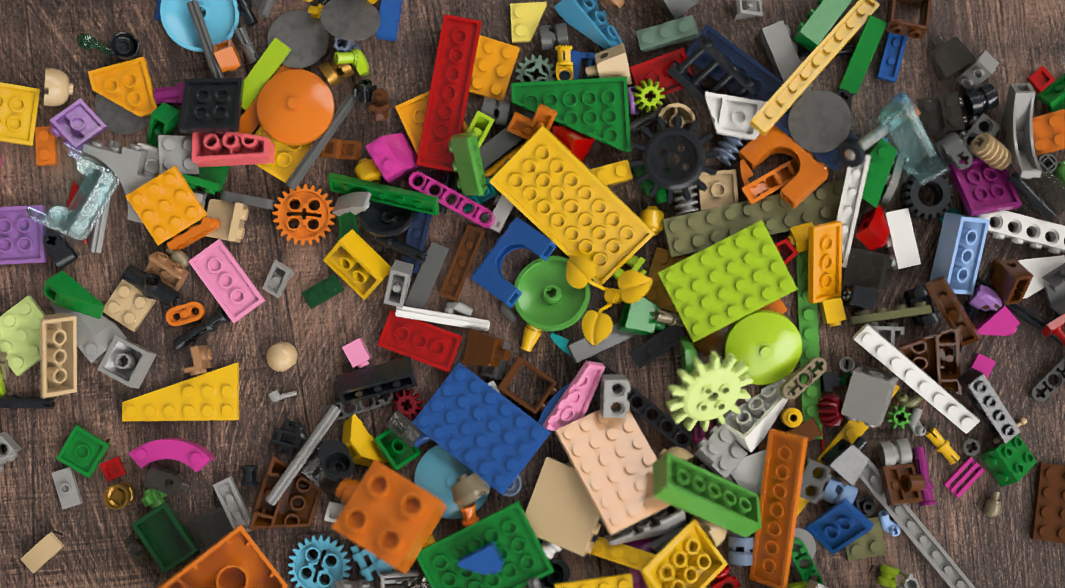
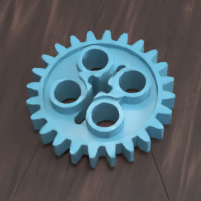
[288,534,352,588]

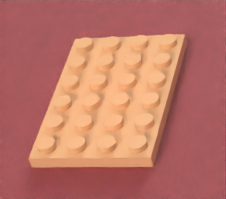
[555,402,671,536]

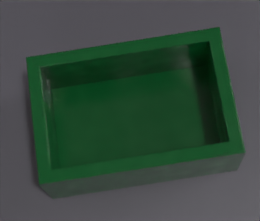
[131,501,200,574]

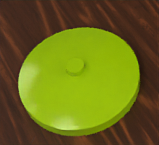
[724,310,802,385]

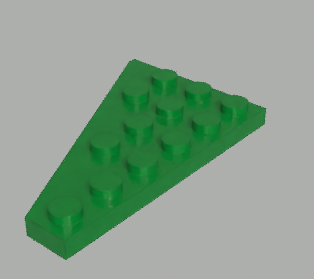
[511,77,631,153]

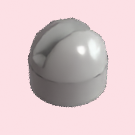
[839,357,855,372]

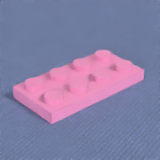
[188,239,266,323]

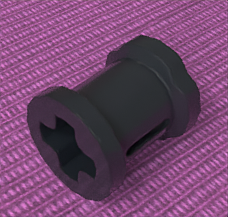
[241,465,258,486]

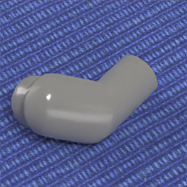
[444,302,473,317]
[908,407,926,436]

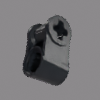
[43,232,78,269]

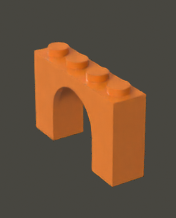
[739,125,828,210]

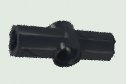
[122,265,181,307]

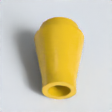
[520,324,542,352]

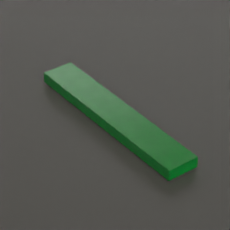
[328,172,439,216]

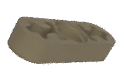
[779,357,827,400]

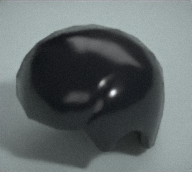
[109,32,140,61]

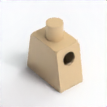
[585,43,632,85]

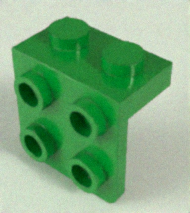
[182,166,230,195]
[979,434,1036,487]

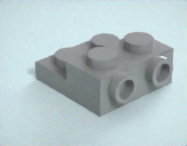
[694,424,748,479]

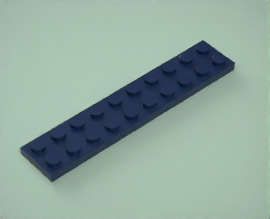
[685,24,859,172]

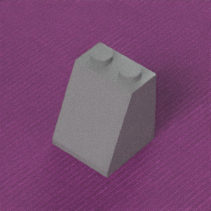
[841,364,899,428]

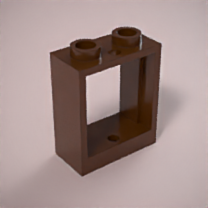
[884,0,931,40]
[498,356,558,414]

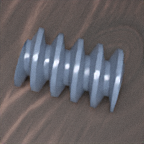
[713,135,749,166]

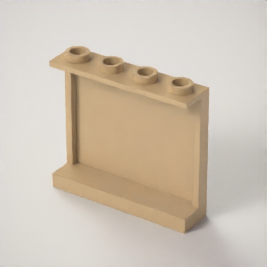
[525,457,601,556]

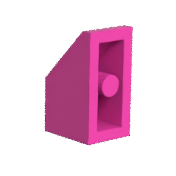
[975,306,1020,336]

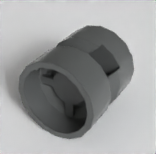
[539,22,569,50]
[481,97,511,126]

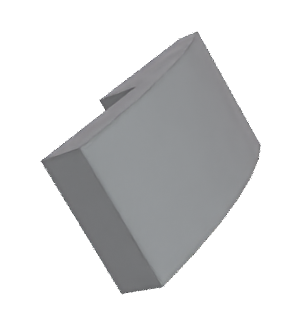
[332,192,371,217]

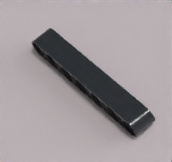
[583,356,691,448]

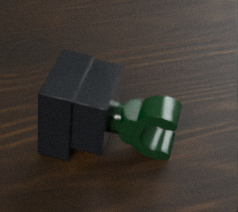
[820,371,852,392]

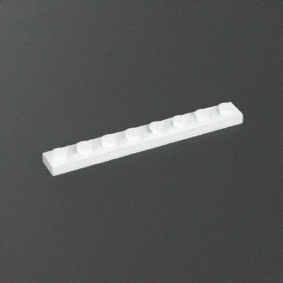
[853,323,980,434]

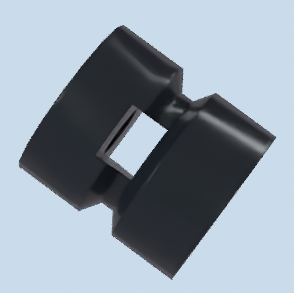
[962,83,999,116]

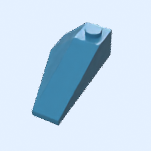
[554,0,625,50]

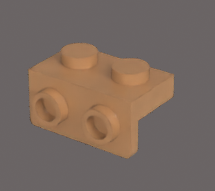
[145,251,190,291]
[183,345,212,375]

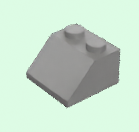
[97,335,157,388]

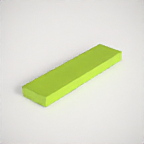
[241,37,292,110]

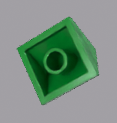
[373,421,421,471]

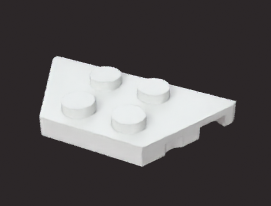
[704,92,767,140]

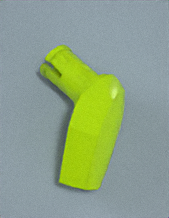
[334,48,369,77]

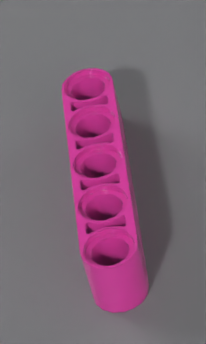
[409,172,495,228]

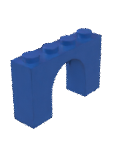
[471,217,557,308]

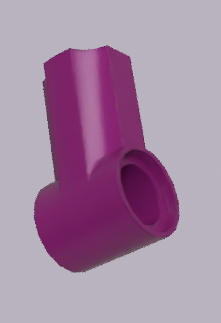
[154,83,185,105]

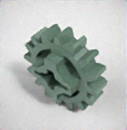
[515,55,556,83]

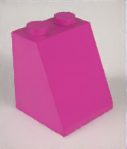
[365,133,421,185]

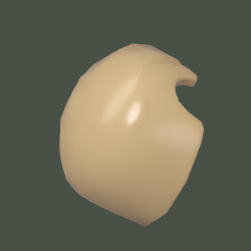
[266,341,298,372]

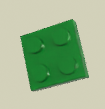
[56,425,111,478]

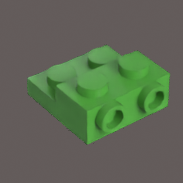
[680,336,702,374]

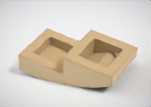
[21,532,64,573]

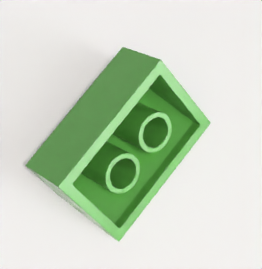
[449,131,488,196]

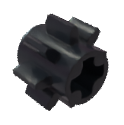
[353,79,377,103]

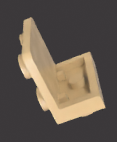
[206,199,249,243]

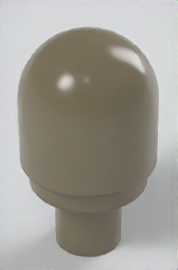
[165,248,190,268]
[984,490,1002,518]

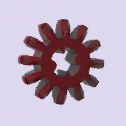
[391,389,424,421]
[817,394,844,427]

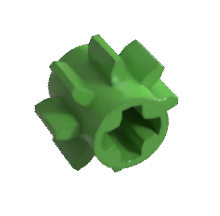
[886,406,911,429]
[141,486,167,509]

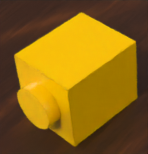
[787,222,814,253]
[818,297,846,327]

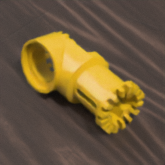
[555,45,573,81]

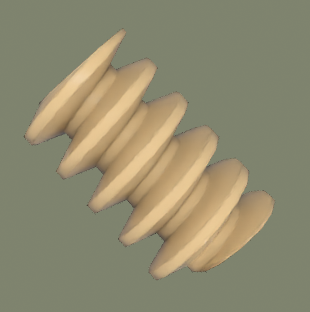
[970,133,1013,170]

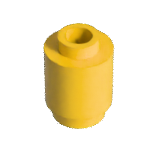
[780,407,803,427]

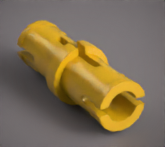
[925,427,960,465]

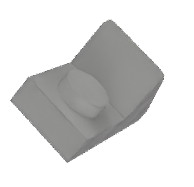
[262,260,295,299]

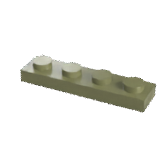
[851,302,932,324]

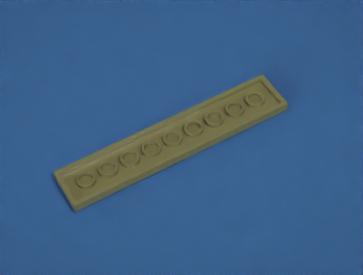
[661,179,845,258]

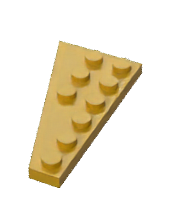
[122,362,239,421]

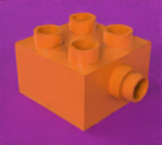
[331,460,448,574]

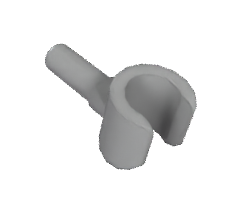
[269,390,297,402]

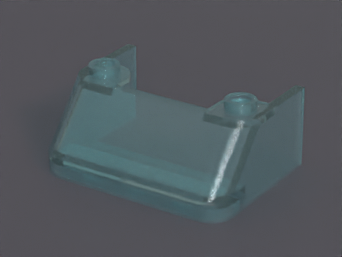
[878,91,949,186]
[26,143,119,240]

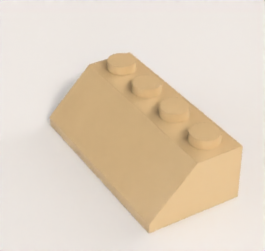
[40,313,77,398]

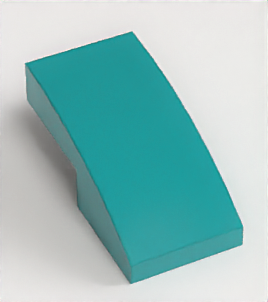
[550,333,571,356]

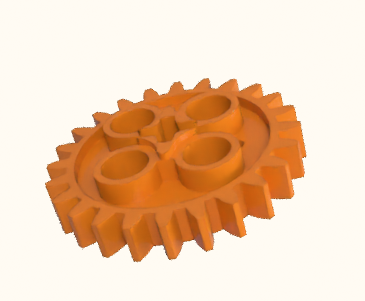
[273,184,336,246]

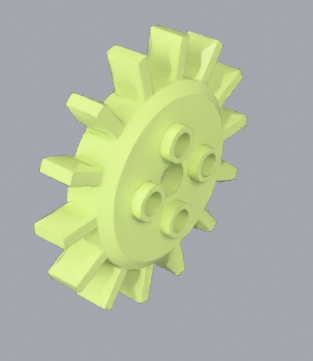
[666,351,753,432]

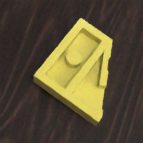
[510,2,547,43]

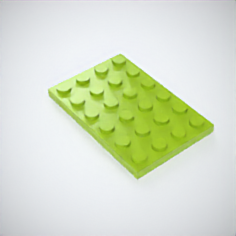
[657,220,797,342]

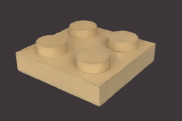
[698,169,739,211]
[103,279,156,332]

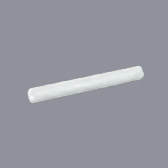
[395,306,490,331]

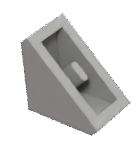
[731,0,763,20]

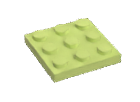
[0,295,45,376]

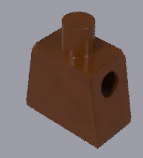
[991,258,1033,305]
[462,329,510,367]

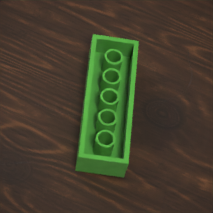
[653,452,762,538]

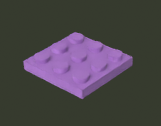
[0,205,47,265]

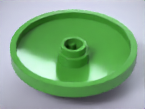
[514,256,590,331]

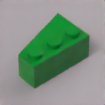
[862,138,897,208]

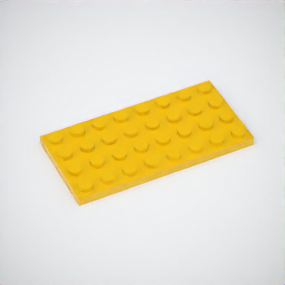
[489,125,655,285]

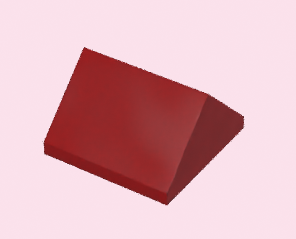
[552,126,594,163]

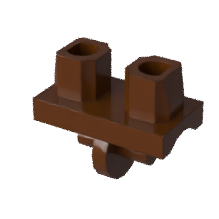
[369,88,392,121]

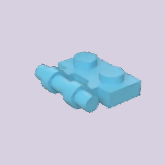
[350,544,395,582]

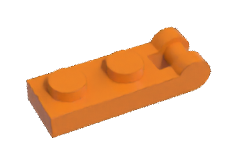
[167,217,221,251]

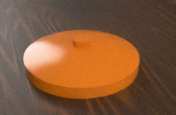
[257,69,335,146]

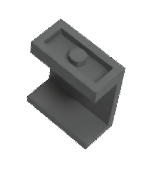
[1042,263,1065,316]

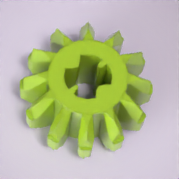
[633,79,665,112]

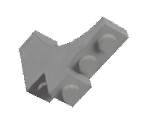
[1001,83,1042,179]
[82,141,156,224]

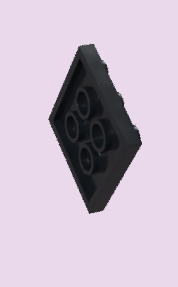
[179,78,244,133]

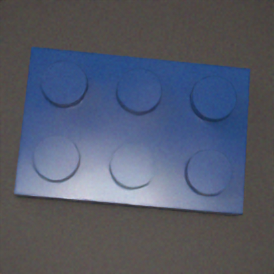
[805,498,874,555]

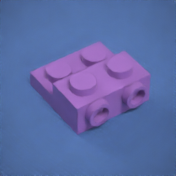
[49,98,106,154]

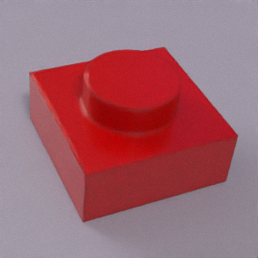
[1026,66,1055,93]
[100,456,127,482]

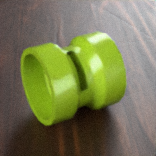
[876,564,900,588]

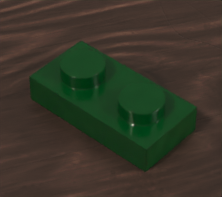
[302,274,345,309]

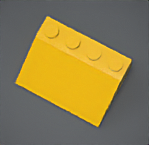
[641,518,727,588]

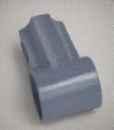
[334,37,361,52]

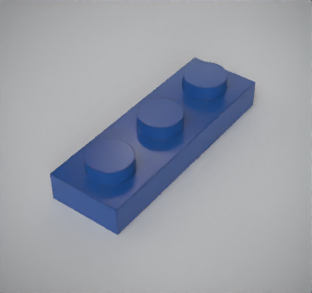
[876,32,908,83]

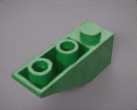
[42,270,105,319]

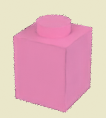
[342,338,372,369]

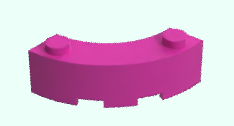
[129,438,216,472]

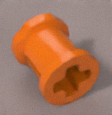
[460,502,479,526]

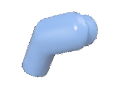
[879,510,901,536]

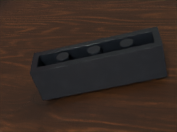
[336,357,418,405]

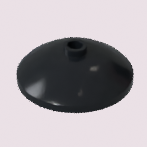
[359,200,417,237]

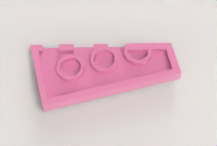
[542,361,605,431]

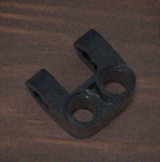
[904,284,941,326]

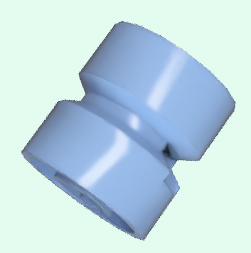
[822,477,858,504]

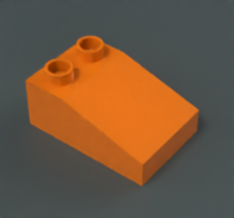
[156,525,288,588]

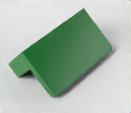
[1037,74,1065,113]

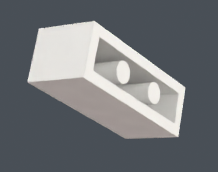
[884,208,921,270]

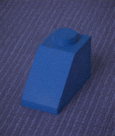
[457,541,505,575]

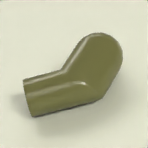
[897,392,924,408]

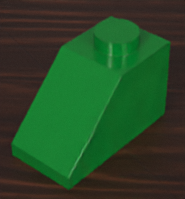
[146,102,180,148]

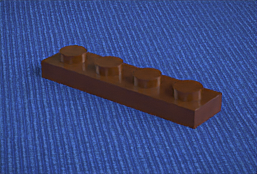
[438,224,486,302]
[925,276,980,346]

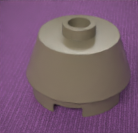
[451,473,490,509]

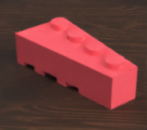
[192,132,275,167]

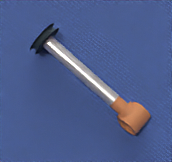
[837,98,921,168]

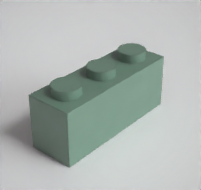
[636,15,699,53]

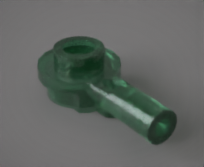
[76,33,113,56]

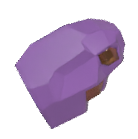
[968,285,1003,312]

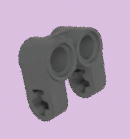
[930,132,973,173]

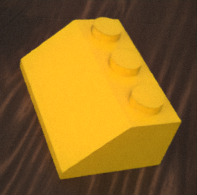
[323,229,392,300]

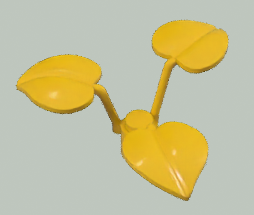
[566,256,653,346]

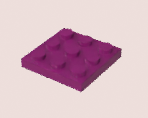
[947,158,1022,217]

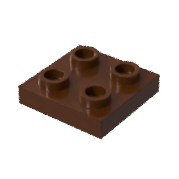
[878,464,926,506]

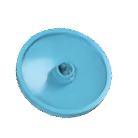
[160,0,239,52]
[414,445,491,519]

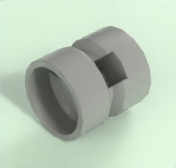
[878,438,912,466]

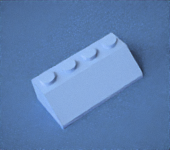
[930,212,990,295]

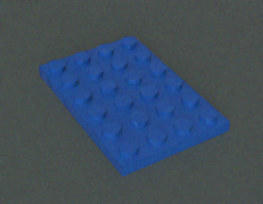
[411,363,551,495]

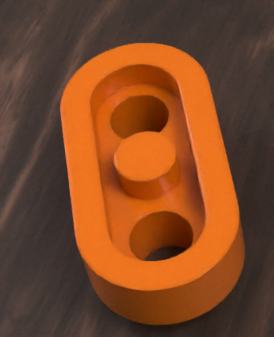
[166,302,205,326]

